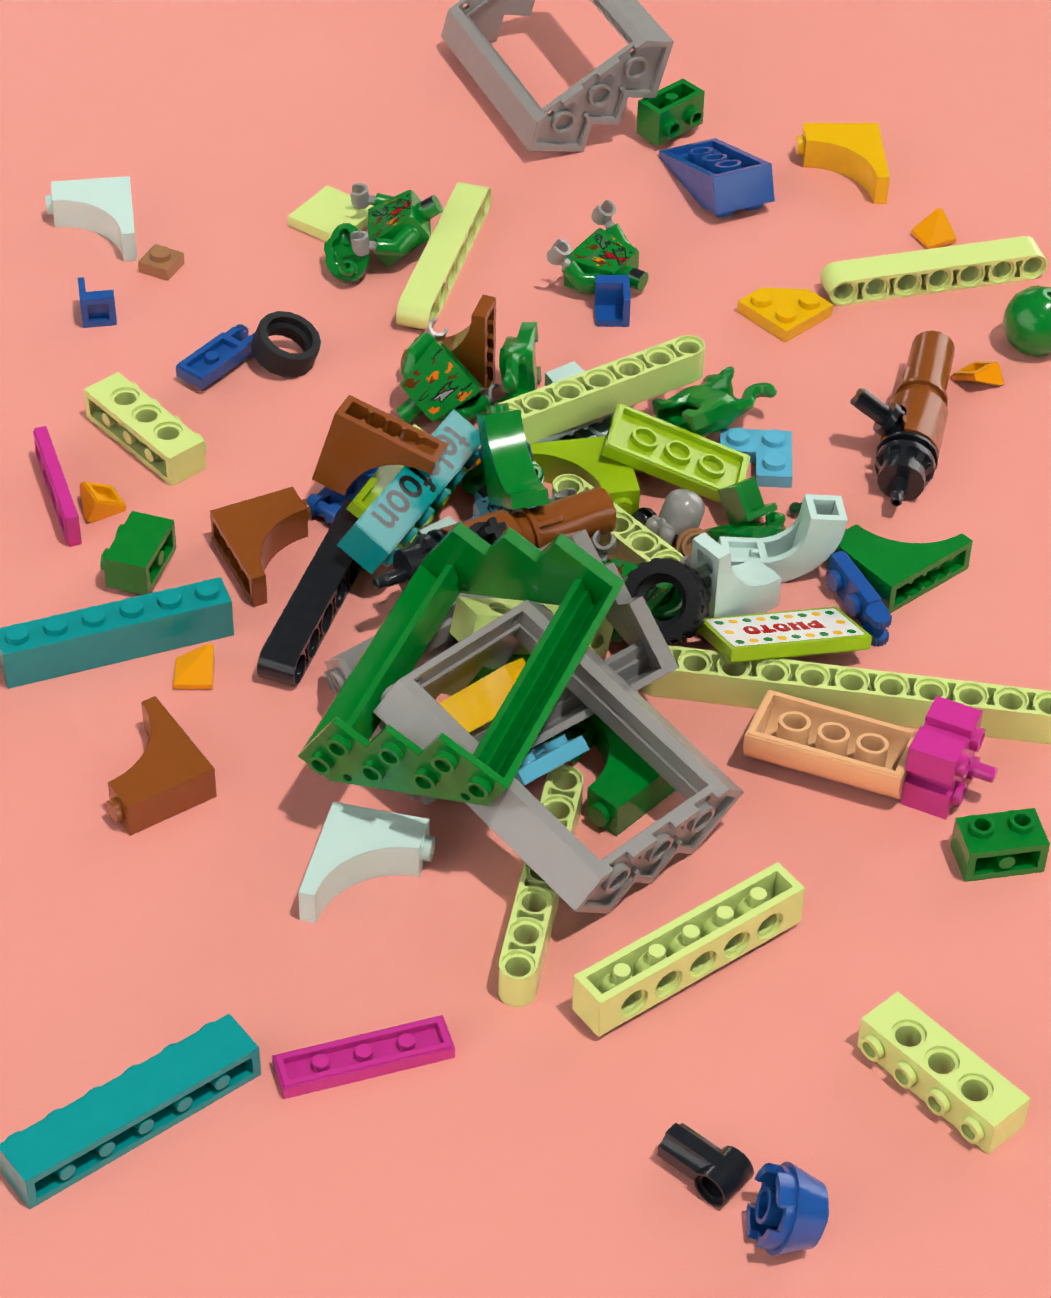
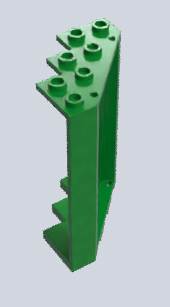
[298,521,625,806]

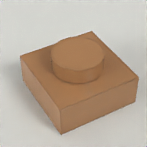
[138,244,185,281]

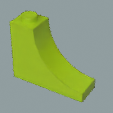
[530,436,640,515]

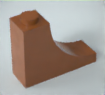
[401,295,496,394]
[312,395,449,496]
[210,486,312,607]
[106,696,217,836]

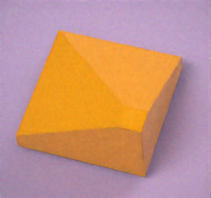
[911,208,957,249]
[951,361,1004,385]
[79,481,127,523]
[173,644,215,689]

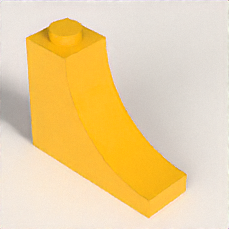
[796,123,890,204]
[439,657,526,733]

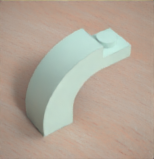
[718,494,848,583]

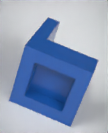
[594,275,631,327]
[78,277,117,328]

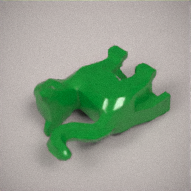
[494,322,542,405]
[652,367,777,436]

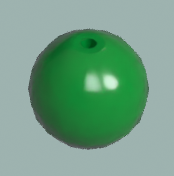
[1003,285,1051,357]

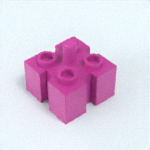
[900,696,998,820]

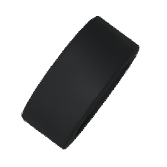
[251,311,321,378]

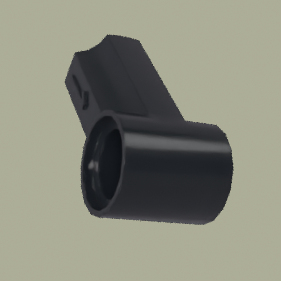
[657,1123,754,1207]

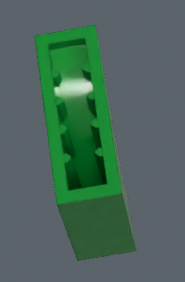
[476,403,550,510]
[826,524,973,613]
[583,714,676,837]

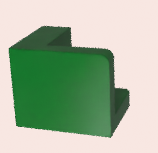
[718,477,778,524]

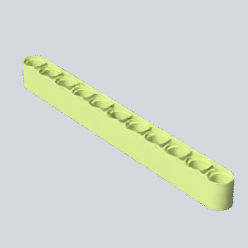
[639,645,1051,744]

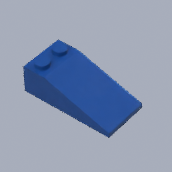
[659,138,775,217]

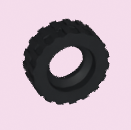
[625,558,709,645]

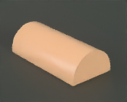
[743,690,918,800]

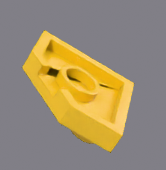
[737,287,833,343]

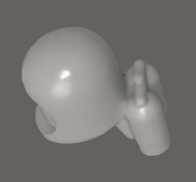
[645,489,705,545]

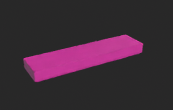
[33,426,82,547]
[272,1015,455,1099]

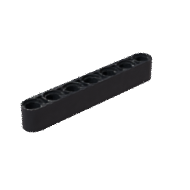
[257,498,362,686]

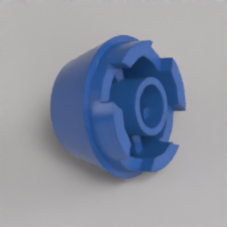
[746,1161,829,1256]

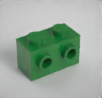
[636,78,705,146]
[100,511,177,595]
[950,808,1050,882]

